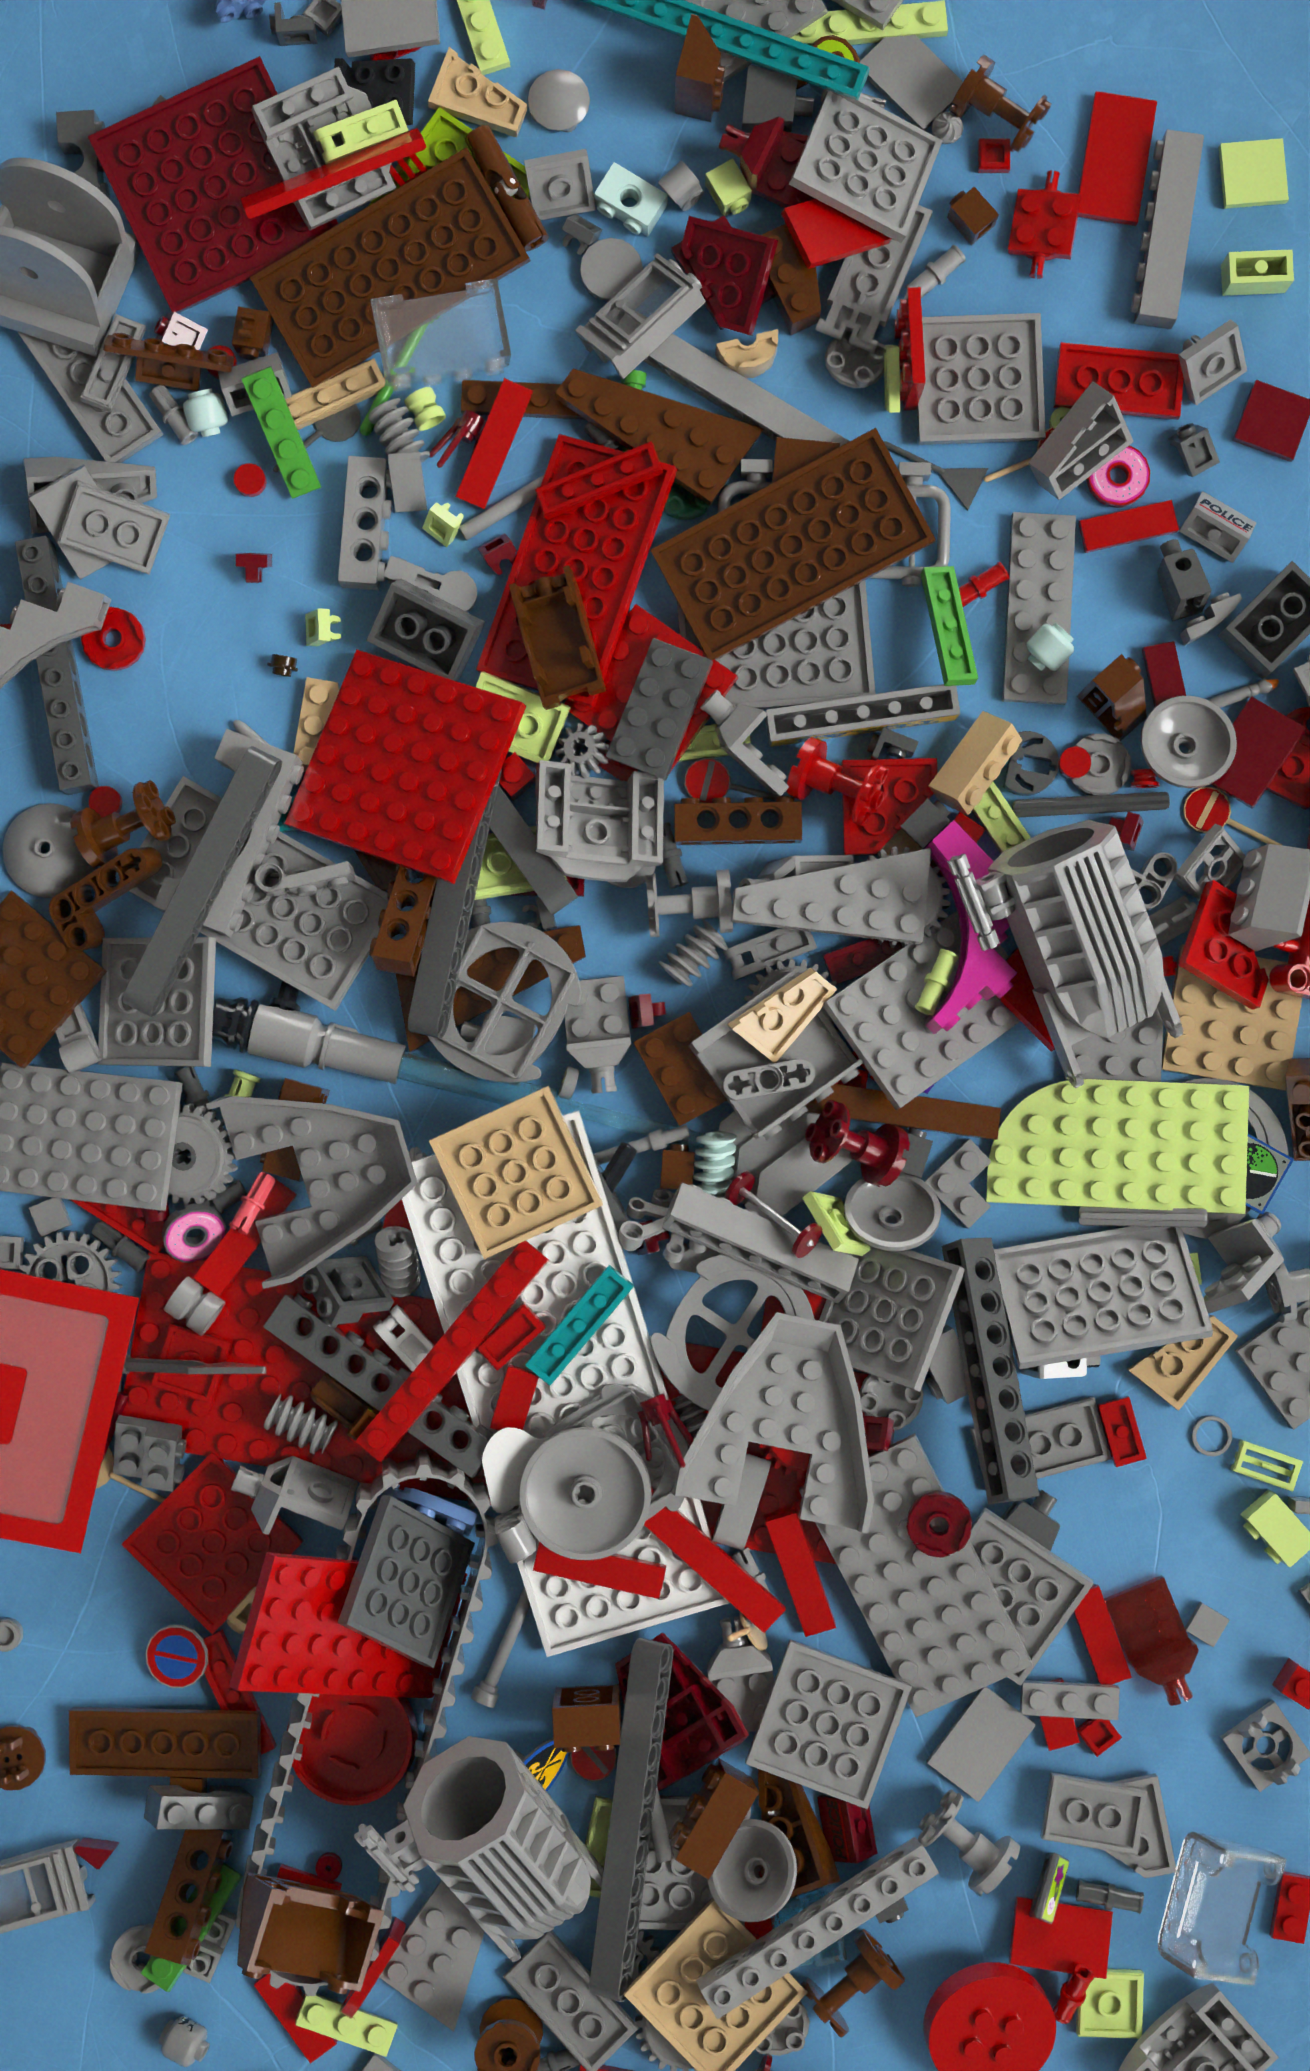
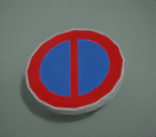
[146,1625,208,1688]

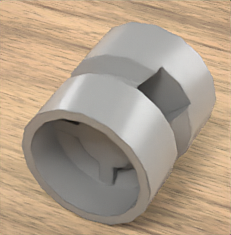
[164,1276,225,1336]

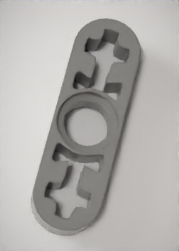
[721,1059,815,1101]

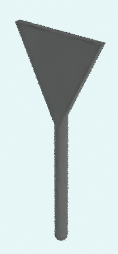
[884,441,988,510]

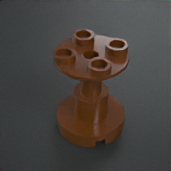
[949,55,1052,153]
[70,780,176,868]
[801,1929,905,2038]
[474,1996,543,2071]

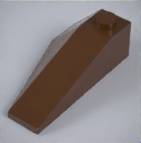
[758,1769,841,1899]

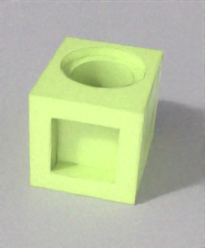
[705,158,752,216]

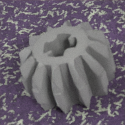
[556,723,610,778]

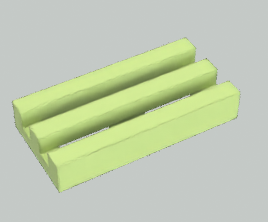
[884,345,900,413]
[1230,1439,1303,1491]

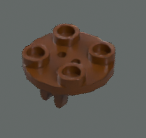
[0,1725,46,1790]

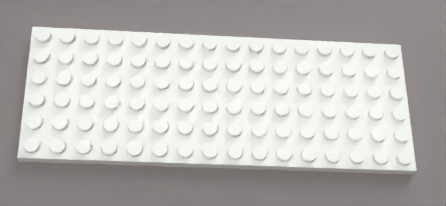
[402,1110,730,1657]

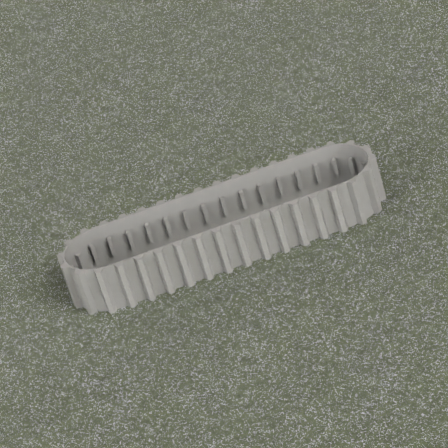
[236,1449,498,1996]

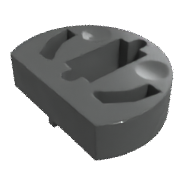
[1003,731,1059,796]

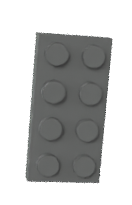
[606,638,713,781]

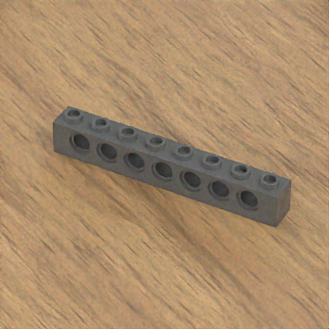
[15,536,99,795]
[941,1238,1039,1504]
[263,1293,494,1478]

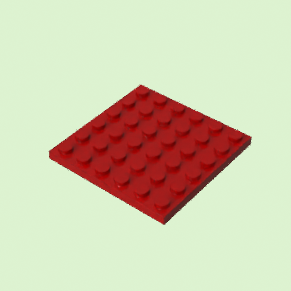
[284,649,526,884]

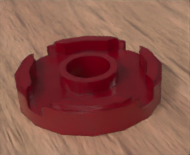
[906,1491,972,1558]

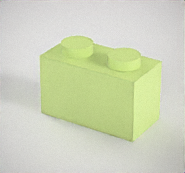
[1221,250,1294,296]
[1240,1489,1310,1567]

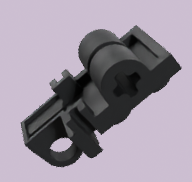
[334,58,416,125]

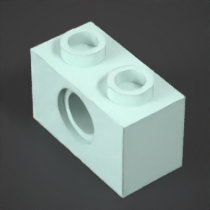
[594,162,668,237]

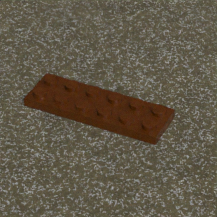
[69,1707,261,1779]

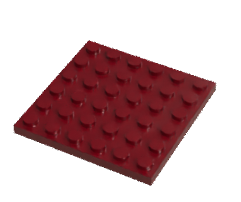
[88,56,339,314]

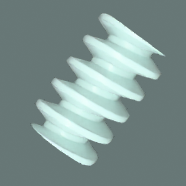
[693,1131,737,1198]

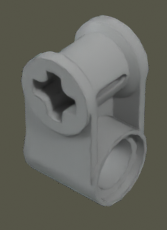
[658,160,704,211]

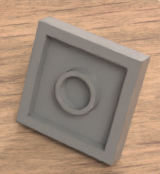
[524,149,596,221]
[1178,319,1247,405]

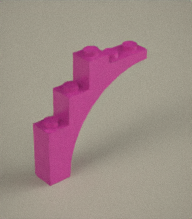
[925,820,1017,1034]

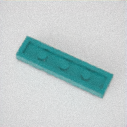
[525,1265,634,1386]

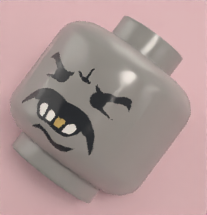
[159,2016,210,2067]

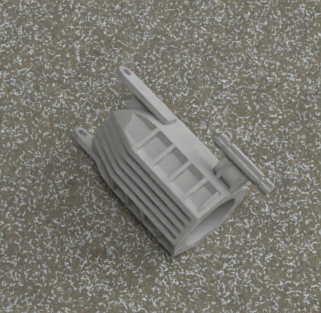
[947,820,1183,1088]
[354,1736,604,1962]

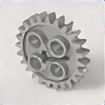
[19,1231,123,1292]

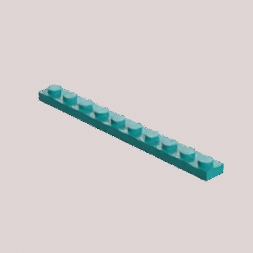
[580,0,870,101]

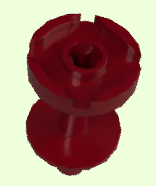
[805,1100,910,1187]

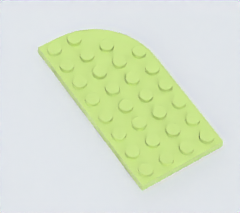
[986,1079,1249,1214]

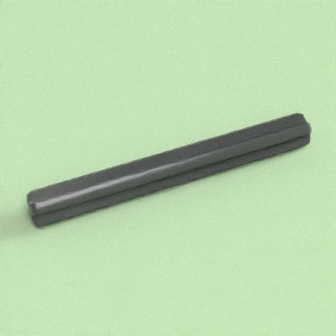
[1012,792,1170,818]

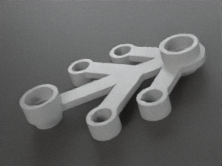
[618,1188,707,1263]

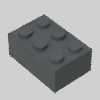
[1218,561,1310,679]
[366,579,485,681]

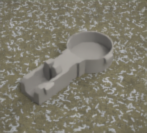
[383,556,477,612]

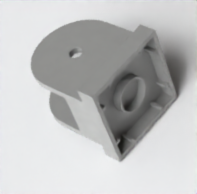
[0,158,141,357]

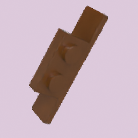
[103,333,234,391]

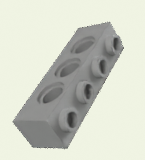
[338,456,392,591]

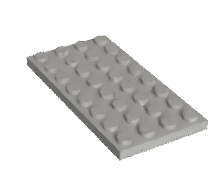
[129,776,389,1011]
[799,1433,1032,1717]

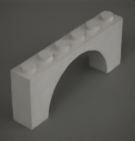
[153,729,304,938]

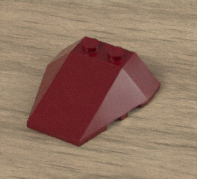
[615,1633,749,1792]

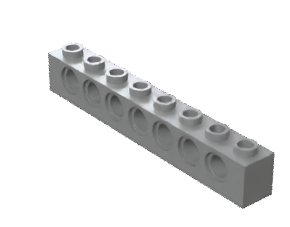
[696,1837,939,2019]

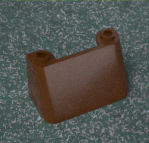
[237,1873,385,1994]

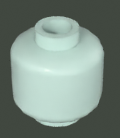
[183,388,228,438]
[1027,622,1074,671]

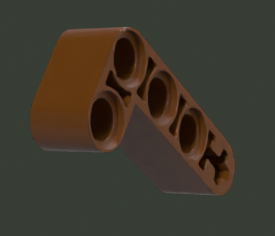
[49,847,162,951]

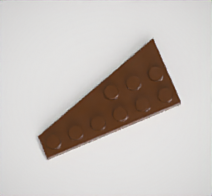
[554,368,763,506]
[396,925,586,1053]

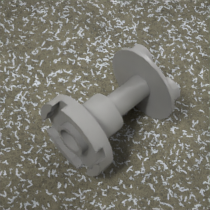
[646,869,733,938]
[1265,1263,1310,1323]
[918,1789,1020,1896]

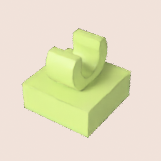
[422,503,464,547]
[305,608,341,646]

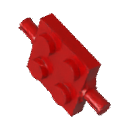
[1008,170,1081,279]

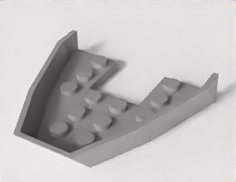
[206,1096,418,1289]
[671,1312,874,1534]

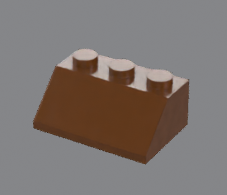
[675,14,725,122]

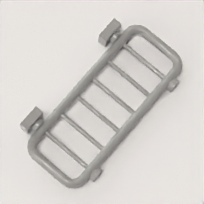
[718,459,951,587]

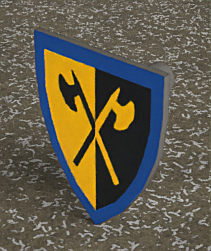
[513,1738,570,1791]

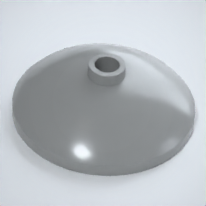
[1140,696,1237,788]
[2,803,95,898]
[844,1172,941,1251]
[707,1819,797,1922]

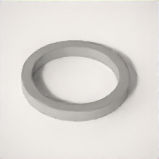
[1191,1416,1232,1456]

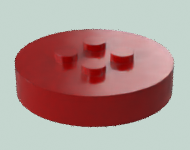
[287,1694,418,1806]
[923,1962,1056,2071]

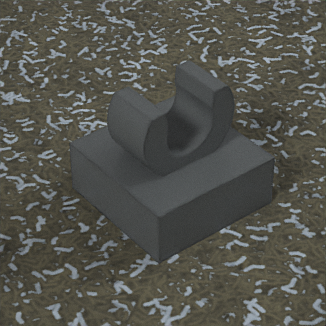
[562,214,603,255]
[522,897,557,931]

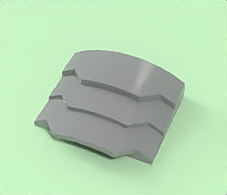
[251,66,396,231]
[535,760,664,882]
[719,1111,853,1222]
[1118,1982,1279,2071]

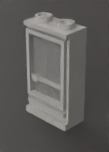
[575,253,706,379]
[0,1838,96,1934]

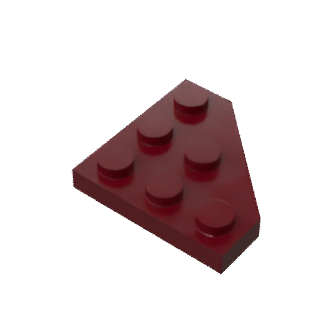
[681,216,779,336]

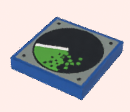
[1246,1134,1294,1215]

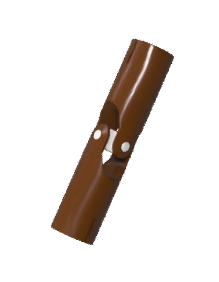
[465,125,549,251]

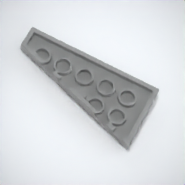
[731,848,931,944]
[379,1880,485,2032]

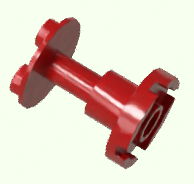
[787,737,889,826]

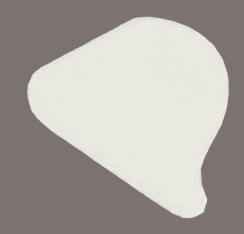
[482,1427,550,1513]

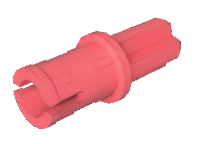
[229,1172,275,1235]

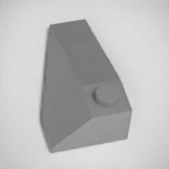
[23,457,157,533]

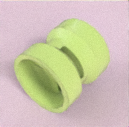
[404,387,446,431]

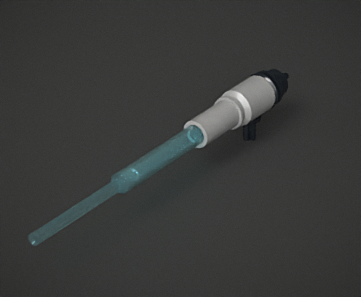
[212,981,706,1148]

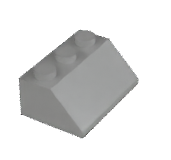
[1228,844,1310,951]

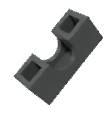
[56,110,110,199]
[144,1785,254,1829]

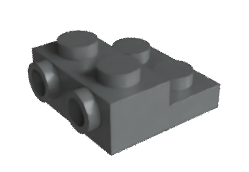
[303,1256,394,1325]
[113,1415,186,1492]

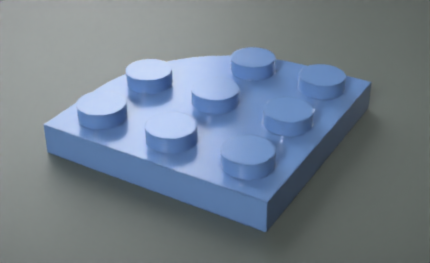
[381,1485,478,1537]

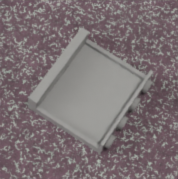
[688,968,864,1140]

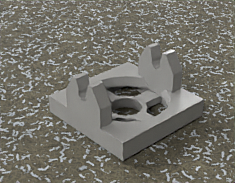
[1173,824,1245,901]
[1220,1700,1310,1792]

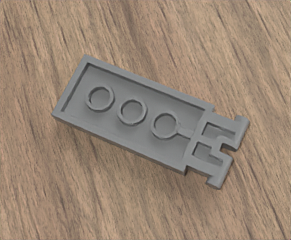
[816,205,933,353]

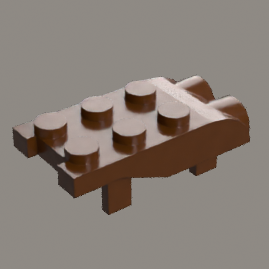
[509,565,606,710]

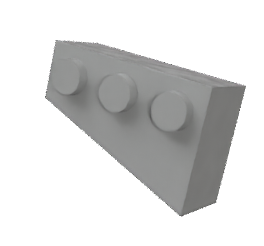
[1028,381,1134,500]

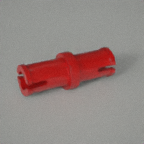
[959,561,1010,607]
[1053,1964,1094,2024]

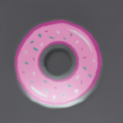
[161,1204,227,1263]

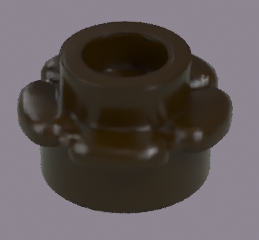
[267,654,298,677]

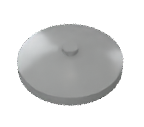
[520,1427,652,1560]

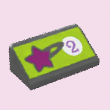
[1029,1853,1069,1924]

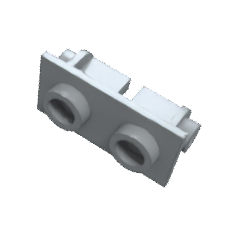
[1149,895,1197,946]

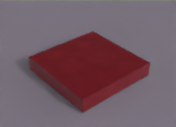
[1232,380,1310,462]

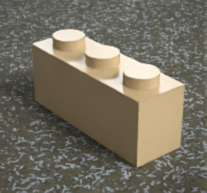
[929,711,1022,815]

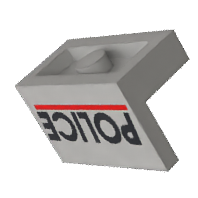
[1179,491,1256,563]

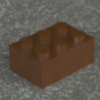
[633,1011,727,1127]
[552,1684,621,1752]
[669,1758,759,1880]

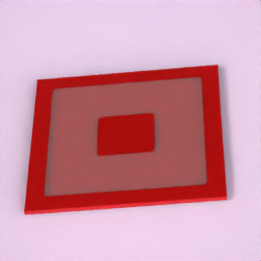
[0,1269,139,1554]

